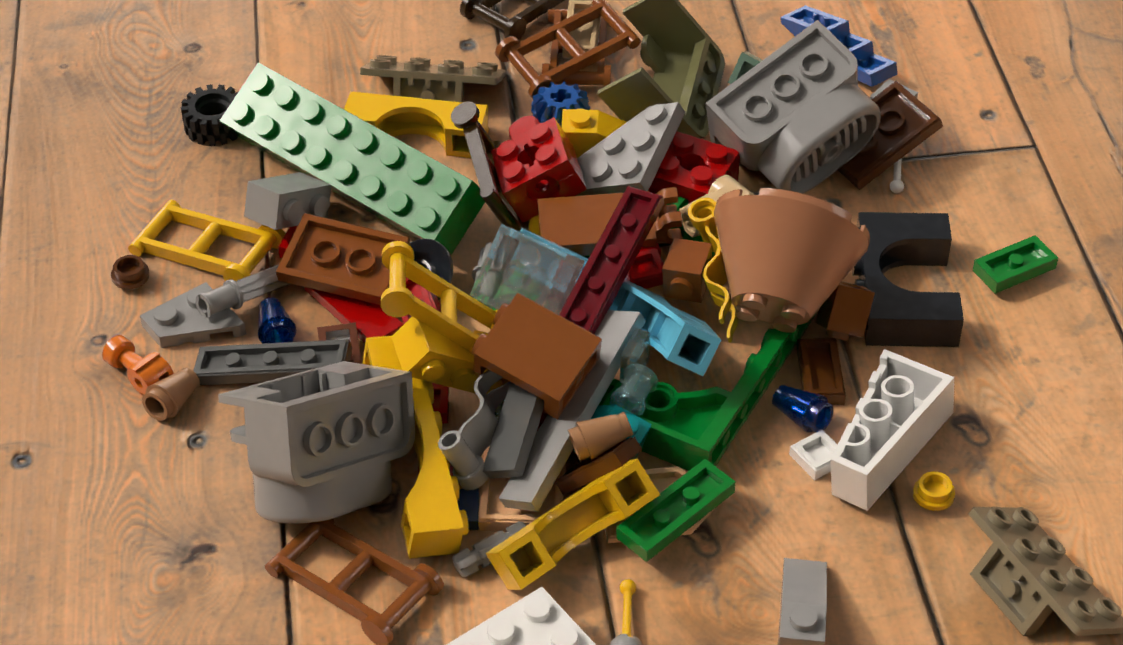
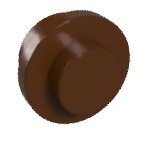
[111,255,150,289]

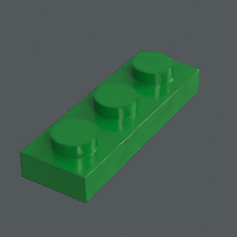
[616,459,736,562]

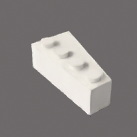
[831,349,954,511]

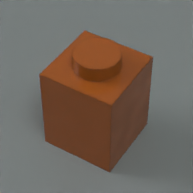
[662,238,712,303]
[815,282,875,341]

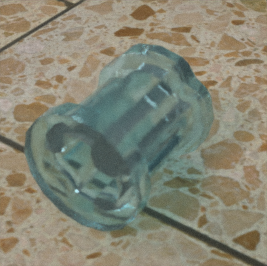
[610,364,658,417]

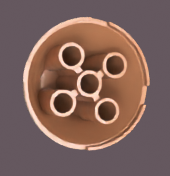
[714,188,870,333]

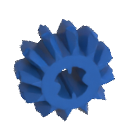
[531,81,590,127]

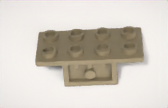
[360,55,506,102]
[969,506,1123,636]

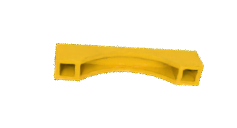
[362,336,468,559]

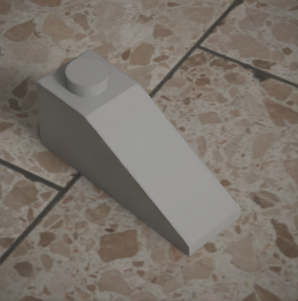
[778,558,827,645]

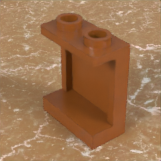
[471,293,602,420]

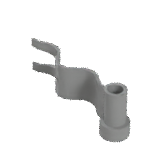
[438,370,511,490]

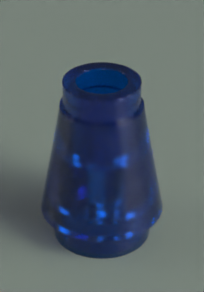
[258,298,297,344]
[772,385,834,432]

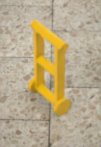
[128,199,286,281]
[381,241,498,352]

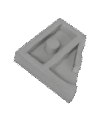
[140,282,246,348]

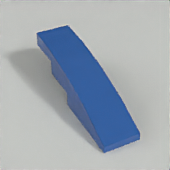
[780,5,898,87]

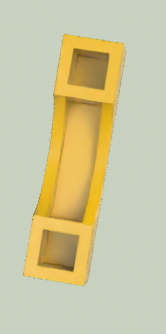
[344,91,489,158]
[485,459,660,590]

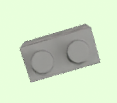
[244,172,332,230]

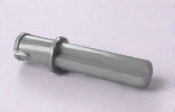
[196,265,291,318]

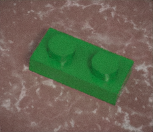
[972,235,1058,294]

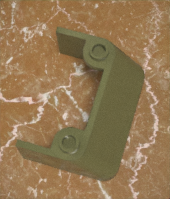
[597,0,725,139]

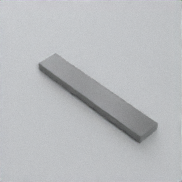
[499,310,646,512]

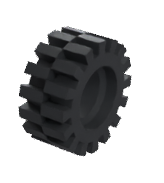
[181,84,239,146]

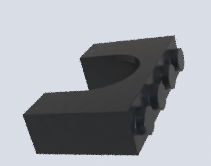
[852,212,964,347]

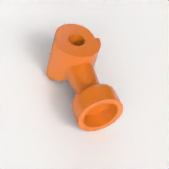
[102,335,174,395]

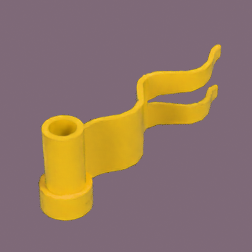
[688,198,738,343]

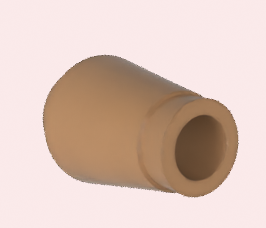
[142,368,200,421]
[568,412,633,461]

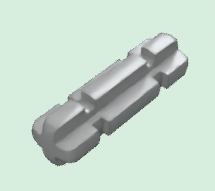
[453,522,526,577]

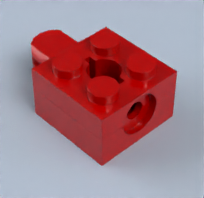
[491,115,587,223]
[648,131,740,203]

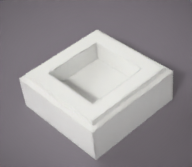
[789,430,838,481]

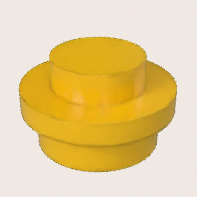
[913,471,955,511]

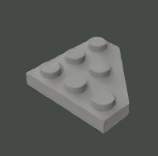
[576,102,685,196]

